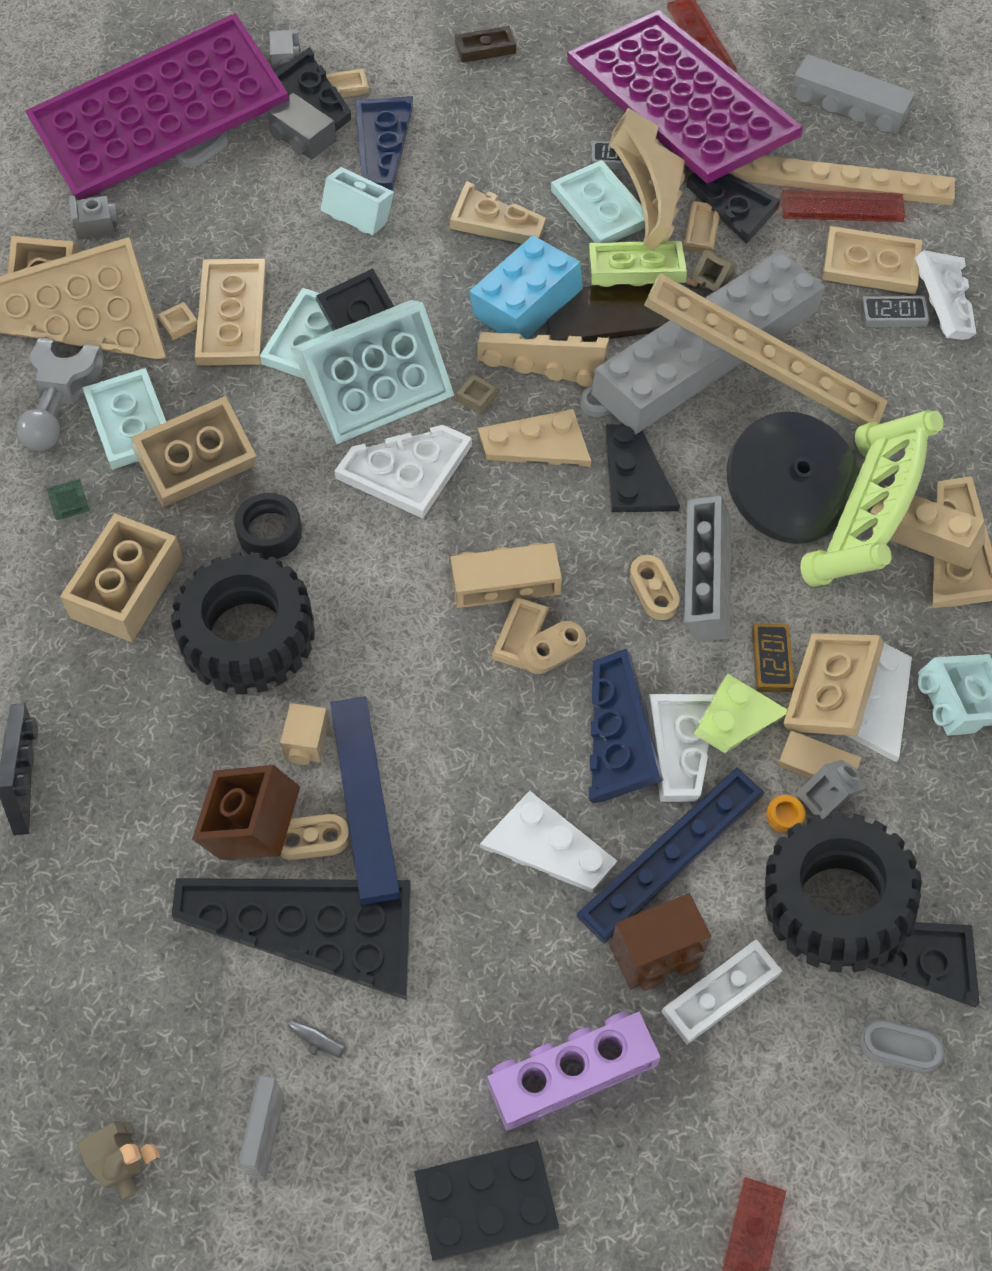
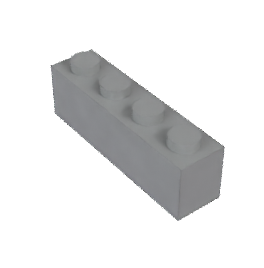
[790,54,916,134]
[684,495,731,641]

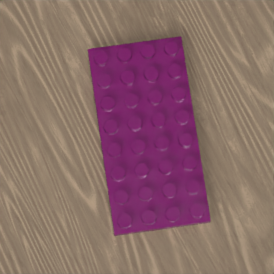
[567,10,803,184]
[25,13,289,200]

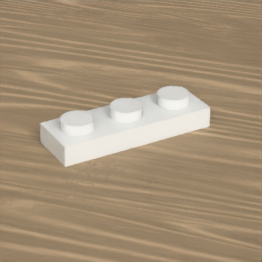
[662,939,782,1045]

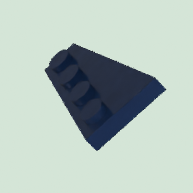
[355,96,413,191]
[589,649,664,803]

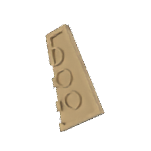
[477,332,609,387]
[932,476,992,608]

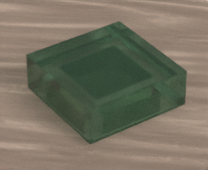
[47,479,90,521]

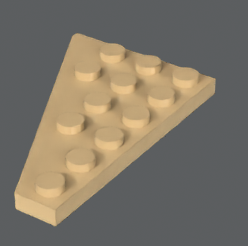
[0,237,168,360]

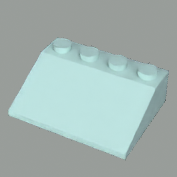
[292,300,454,444]

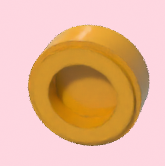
[766,795,806,834]

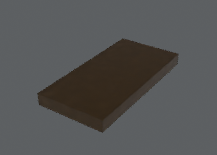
[546,283,670,342]

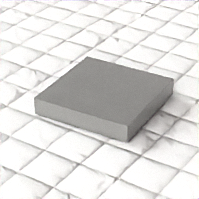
[238,1075,284,1181]

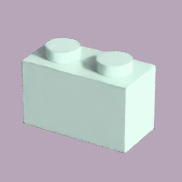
[320,167,394,235]

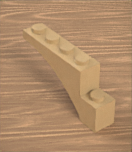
[609,108,685,251]

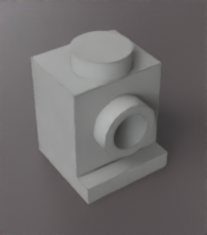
[269,29,301,72]
[69,195,119,239]

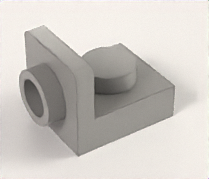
[796,760,866,819]

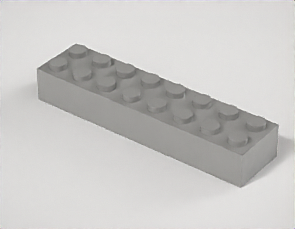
[591,250,826,435]

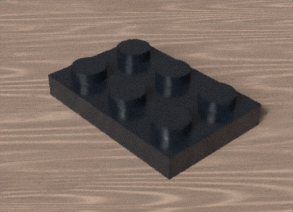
[315,268,394,331]
[414,1141,559,1262]

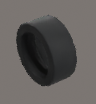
[234,493,302,560]

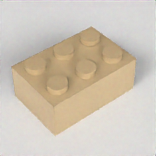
[131,396,257,508]
[60,513,184,642]

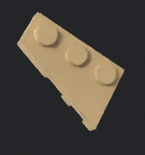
[478,409,591,467]

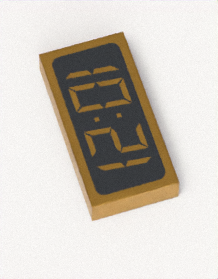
[752,623,794,692]

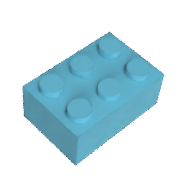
[469,235,583,339]

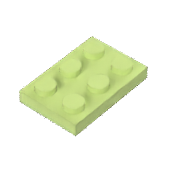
[589,241,687,287]

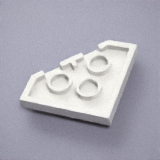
[334,425,472,518]

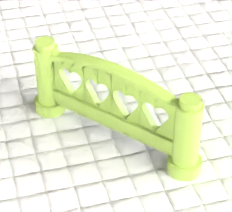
[800,410,943,587]

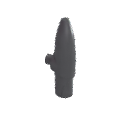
[288,1021,346,1058]

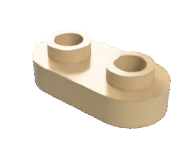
[629,555,680,620]
[519,621,586,674]
[280,814,350,860]

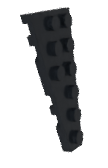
[171,878,411,1000]

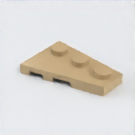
[450,181,546,244]

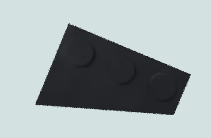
[275,47,351,132]
[687,172,780,244]
[605,424,680,512]
[0,703,38,836]
[867,922,980,1008]

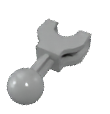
[16,337,105,452]

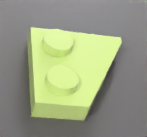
[693,673,787,753]

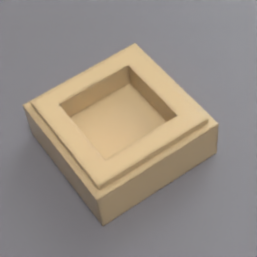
[156,302,198,341]

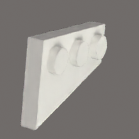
[915,250,976,340]
[846,643,912,763]
[646,694,714,802]
[480,791,617,893]

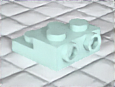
[918,654,992,736]

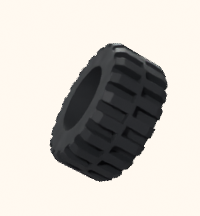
[171,552,315,694]
[765,812,922,973]

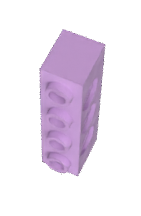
[487,1011,661,1132]

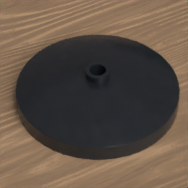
[726,412,859,544]

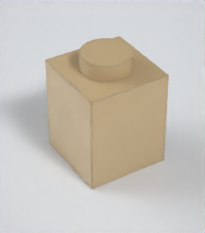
[280,703,329,765]

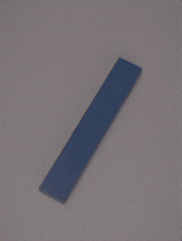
[330,696,400,905]
[576,767,765,944]

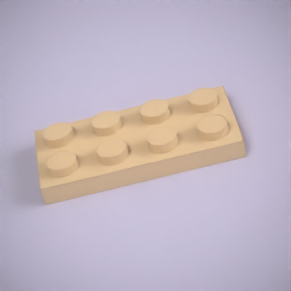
[194,259,267,366]

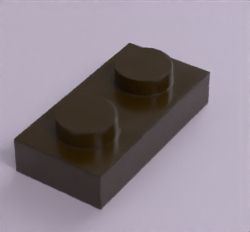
[455,26,516,63]

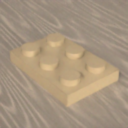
[822,226,922,295]
[783,633,884,736]

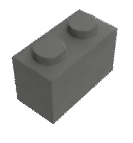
[267,93,336,160]

